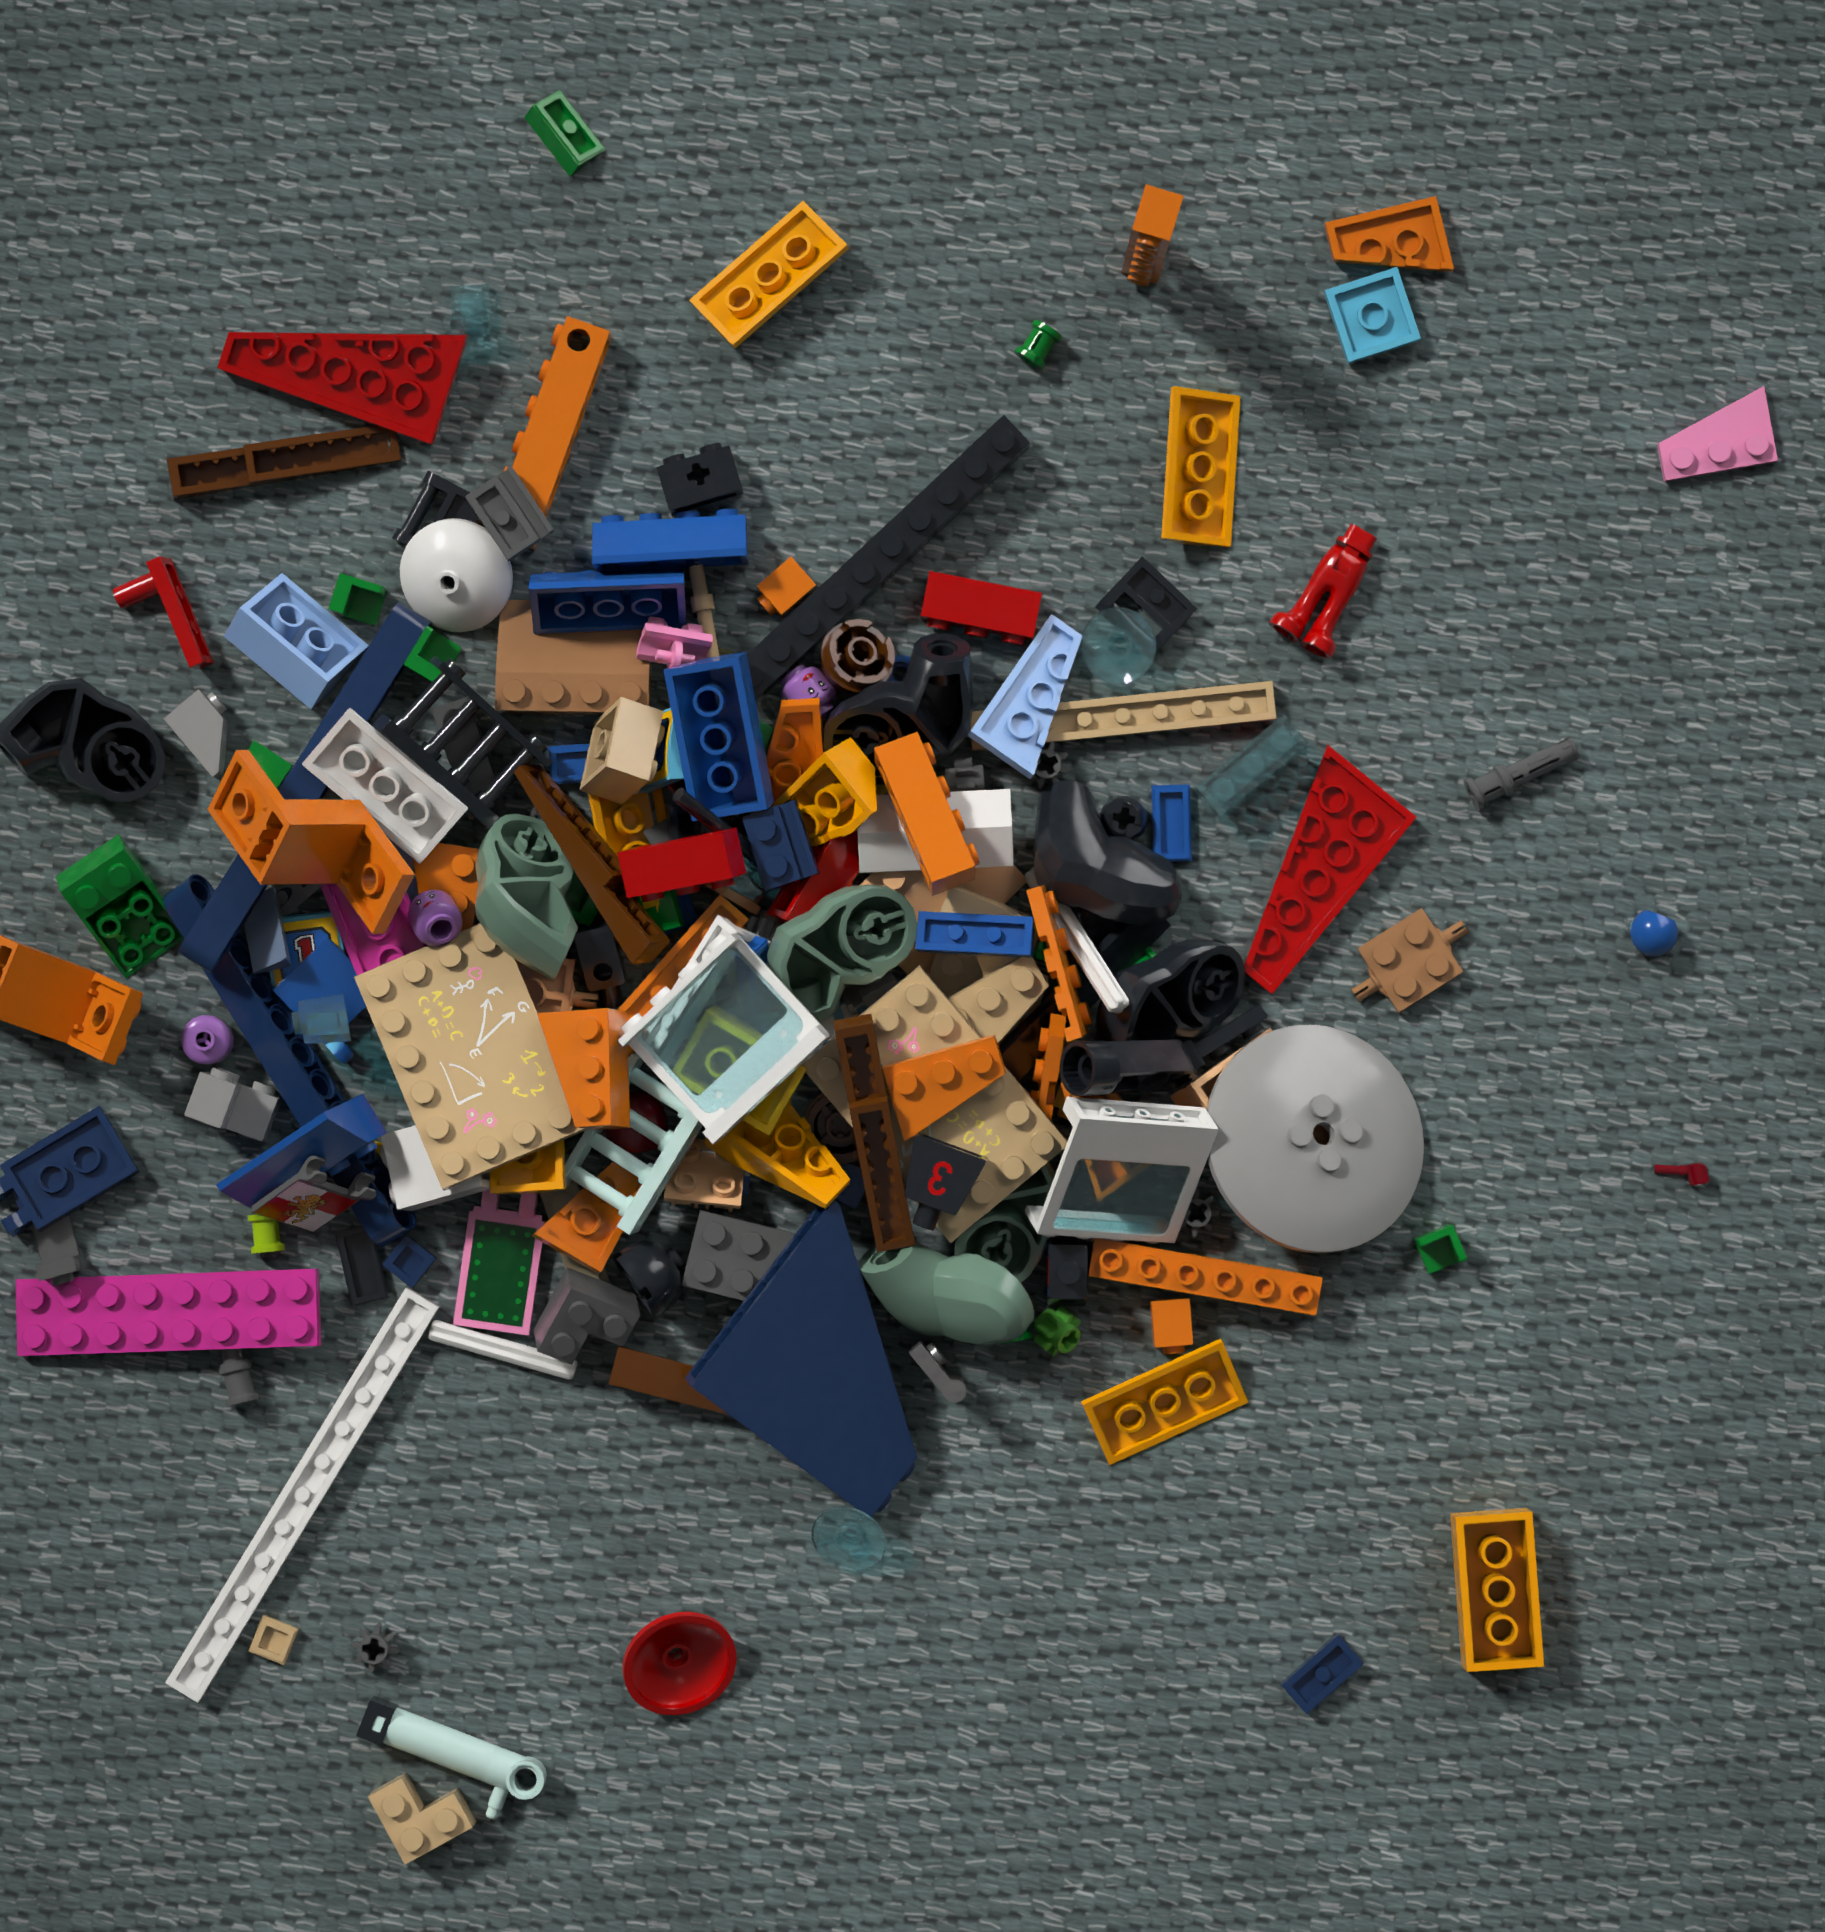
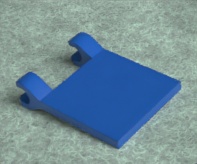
[272,937,366,1063]

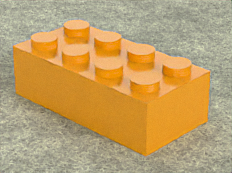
[1450,1508,1544,1672]

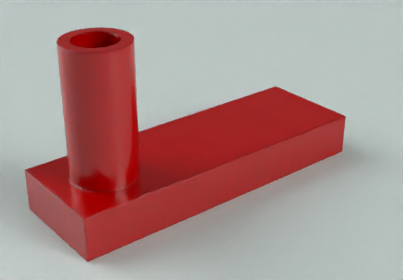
[113,556,214,669]

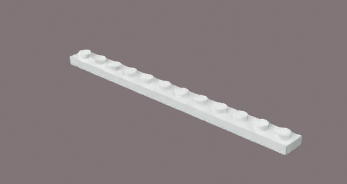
[165,1287,440,1703]

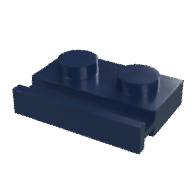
[742,800,820,891]

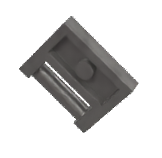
[909,1340,966,1403]

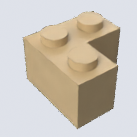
[368,1772,476,1865]

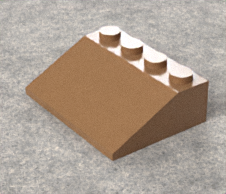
[495,600,652,716]

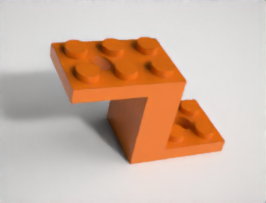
[207,750,415,934]
[0,934,144,1065]

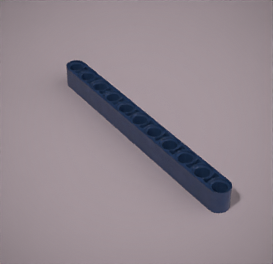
[178,602,432,973]
[163,874,417,1247]

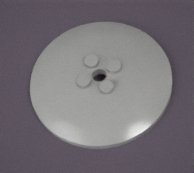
[1206,1025,1424,1253]

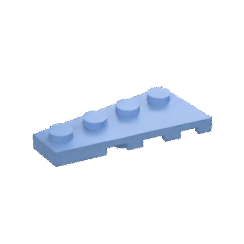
[967,614,1082,779]

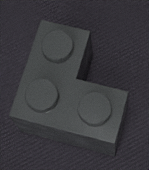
[534,1267,640,1365]

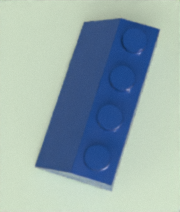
[592,509,749,571]
[529,567,686,634]
[663,652,774,821]
[216,1094,387,1209]

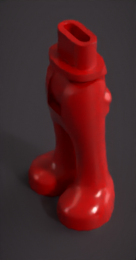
[1268,524,1377,659]

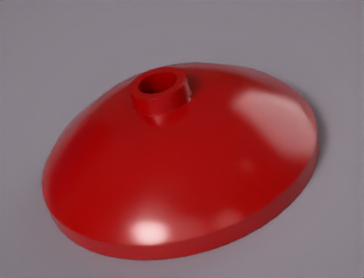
[622,1612,737,1715]

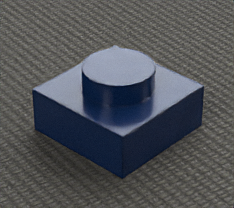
[382,1234,437,1288]

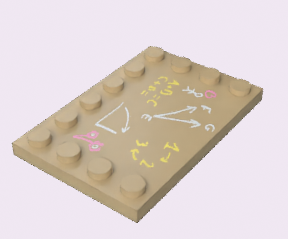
[354,923,587,1191]
[802,965,1068,1243]

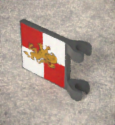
[252,1155,376,1233]

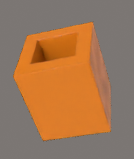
[757,556,817,619]
[1149,1297,1193,1354]

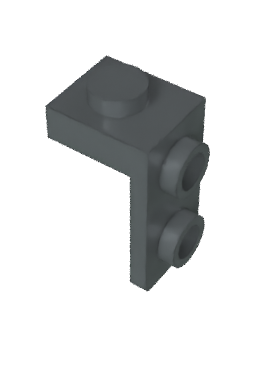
[31,1214,85,1286]

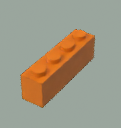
[874,732,980,896]

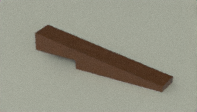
[167,425,401,500]
[514,765,671,964]
[833,1013,915,1252]
[608,1346,729,1415]

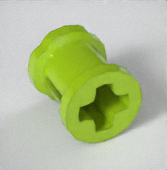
[247,1214,285,1254]

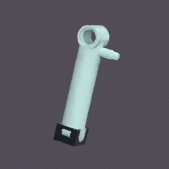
[356,1696,547,1820]

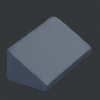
[244,888,292,975]

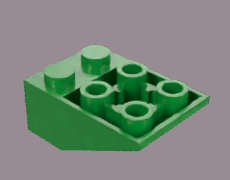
[56,834,184,978]

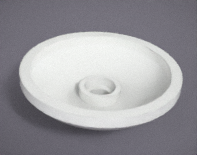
[400,518,513,632]

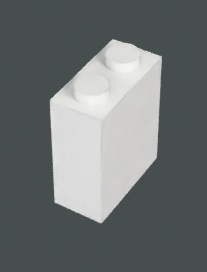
[380,1125,490,1211]

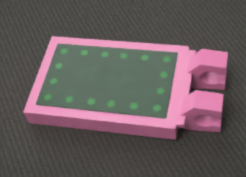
[453,1189,546,1336]

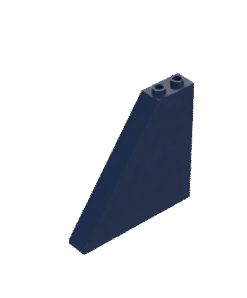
[685,1200,917,1519]

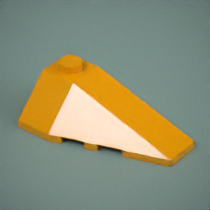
[744,737,877,846]
[705,1099,850,1209]

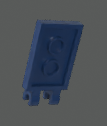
[0,1106,140,1237]

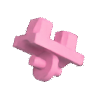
[636,616,713,668]

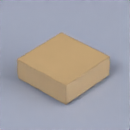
[249,1615,299,1665]

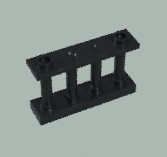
[372,656,553,830]

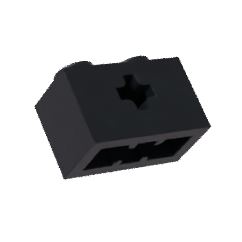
[656,443,744,515]

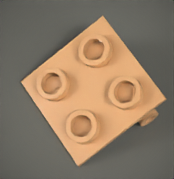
[664,1139,744,1212]

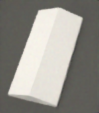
[302,708,468,864]
[857,789,1014,873]

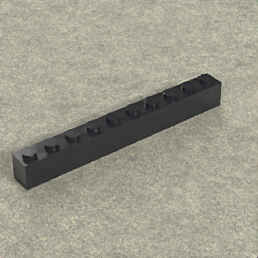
[747,415,1030,704]

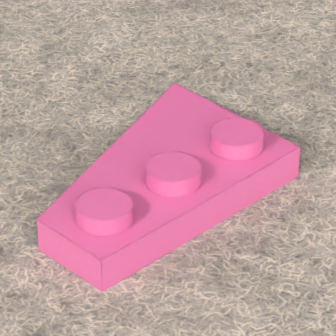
[1657,386,1778,482]

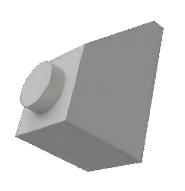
[164,689,228,780]

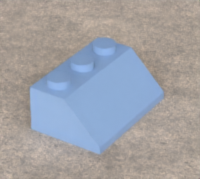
[224,573,369,709]

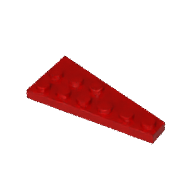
[217,332,469,444]
[1244,745,1416,995]

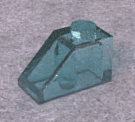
[291,994,351,1044]

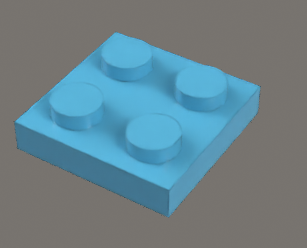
[1324,267,1421,365]

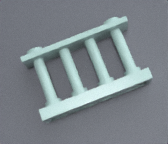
[565,1053,703,1235]

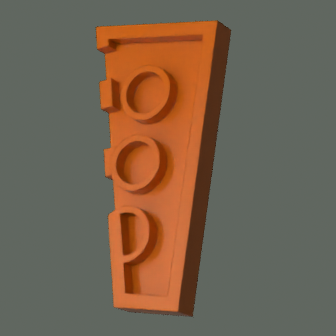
[1026,884,1093,1042]

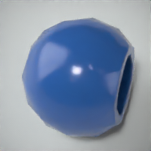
[1629,910,1679,956]

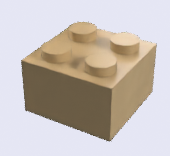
[580,697,665,804]

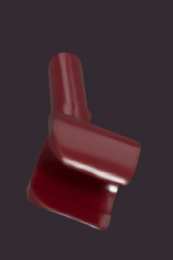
[1654,1163,1709,1186]

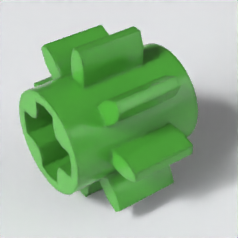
[1033,1306,1081,1356]

